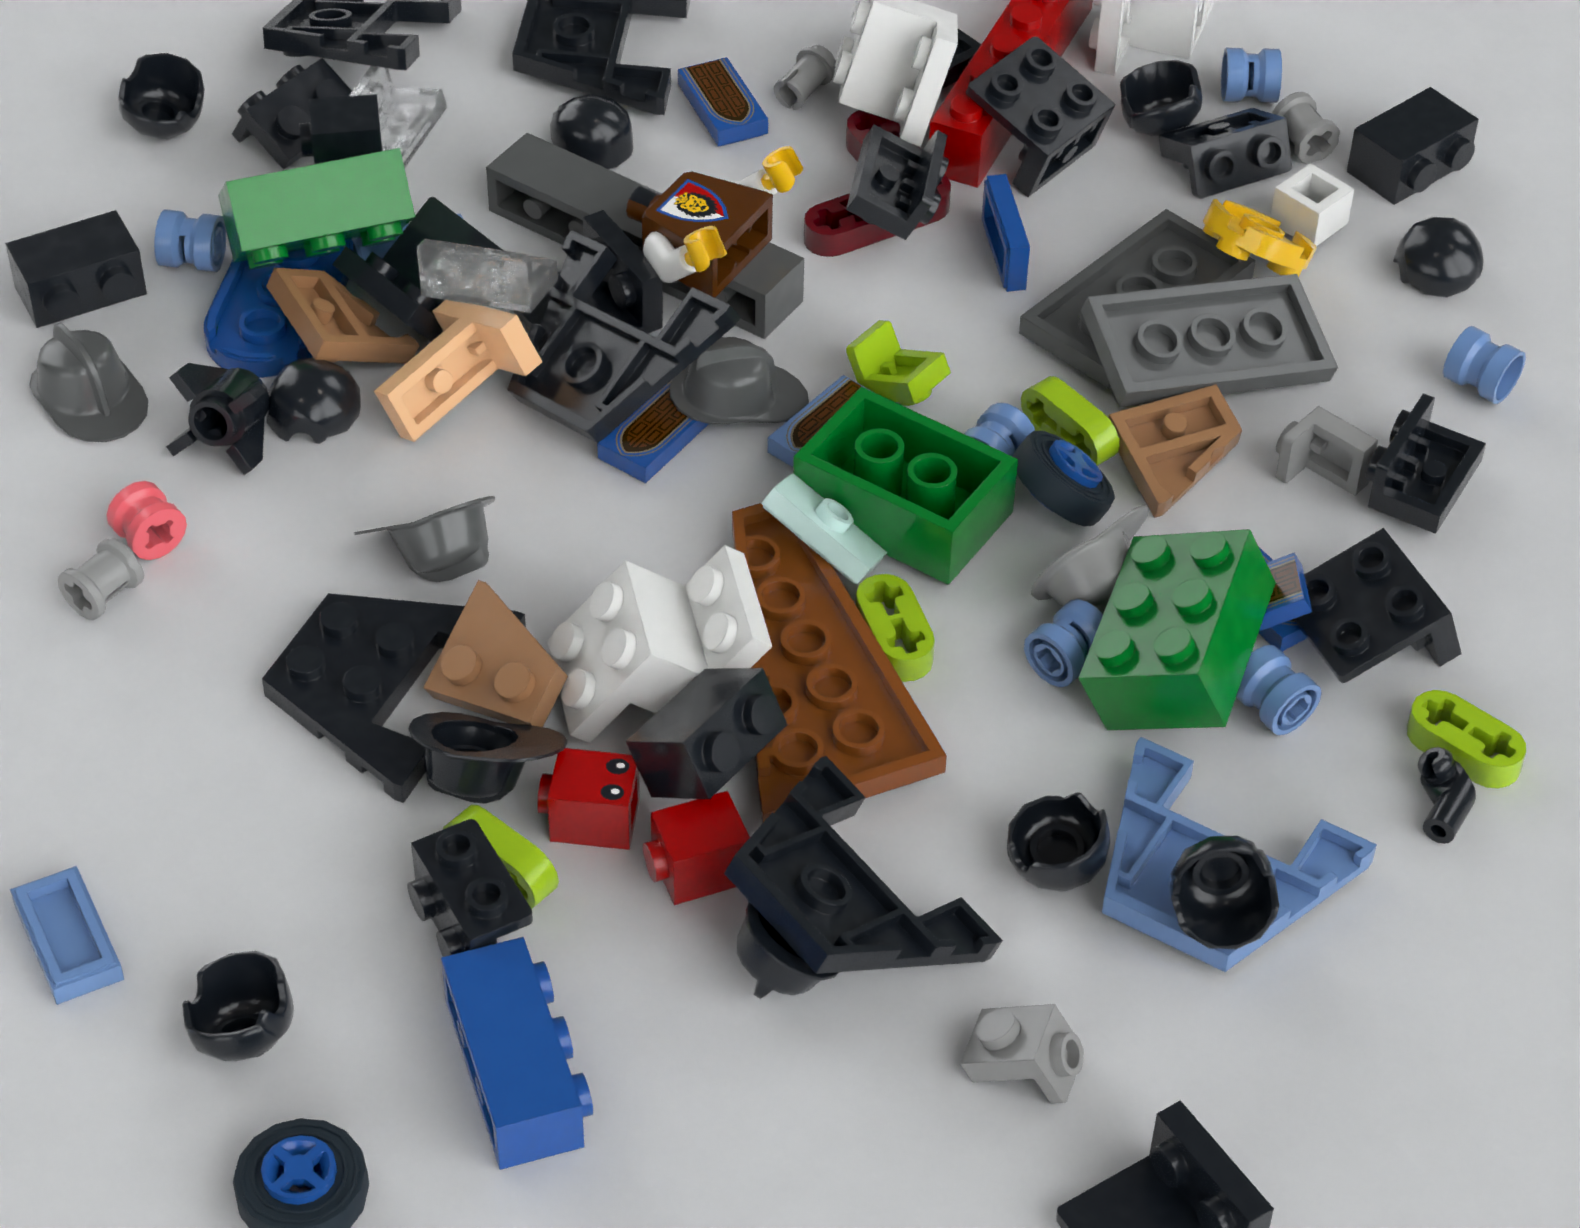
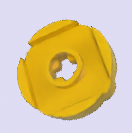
[1203,199,1317,277]

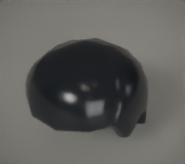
[118,53,205,139]
[1120,60,1202,136]
[550,94,633,169]
[1393,217,1484,297]
[266,358,361,444]
[1007,792,1110,892]
[1170,835,1279,949]
[182,951,294,1061]

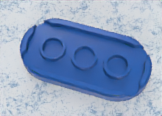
[204,239,354,378]

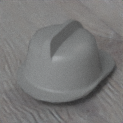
[1031,505,1149,614]

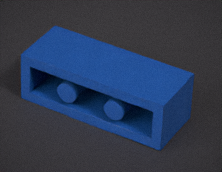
[441,937,593,1170]

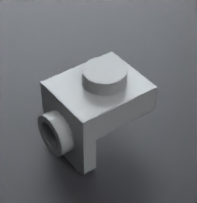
[1276,406,1378,496]
[960,1004,1084,1104]

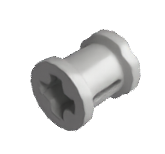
[1272,92,1340,164]
[57,538,144,620]

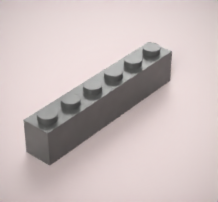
[486,133,804,339]

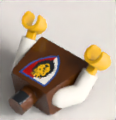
[626,146,804,298]

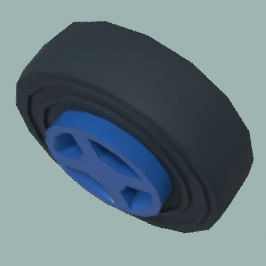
[1013,431,1115,527]
[233,1118,369,1228]

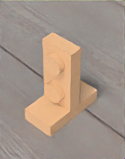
[374,297,542,442]

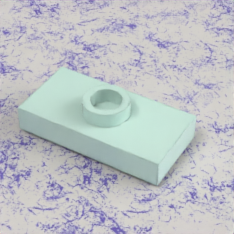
[761,473,888,584]

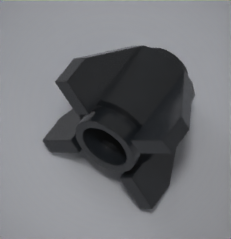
[166,363,270,475]

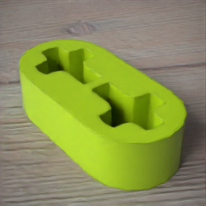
[1021,376,1120,466]
[856,574,935,682]
[1407,690,1526,789]
[443,804,559,909]

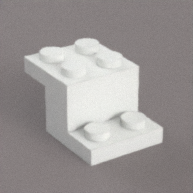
[832,0,958,147]
[1089,0,1215,76]
[547,545,773,743]

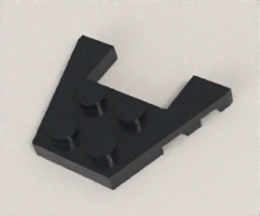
[263,0,462,70]
[512,0,691,115]
[507,230,741,443]
[262,593,526,803]
[724,756,1003,974]

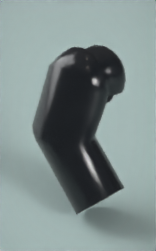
[1417,747,1476,844]

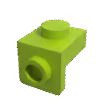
[846,320,951,406]

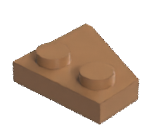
[266,268,419,364]
[1108,384,1242,518]
[423,580,568,727]

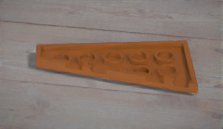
[732,503,947,823]

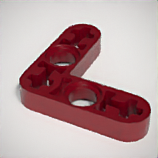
[804,110,951,257]

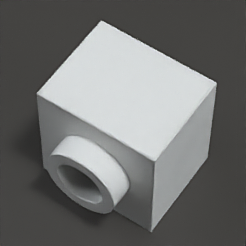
[1270,163,1355,246]

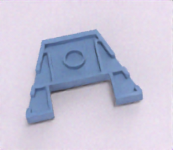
[1102,737,1377,972]

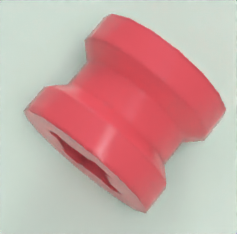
[106,481,187,560]

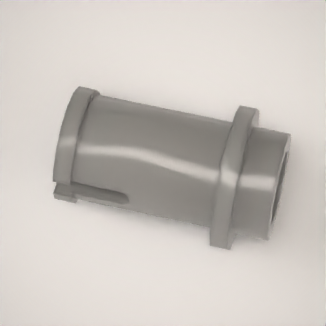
[774,45,835,110]

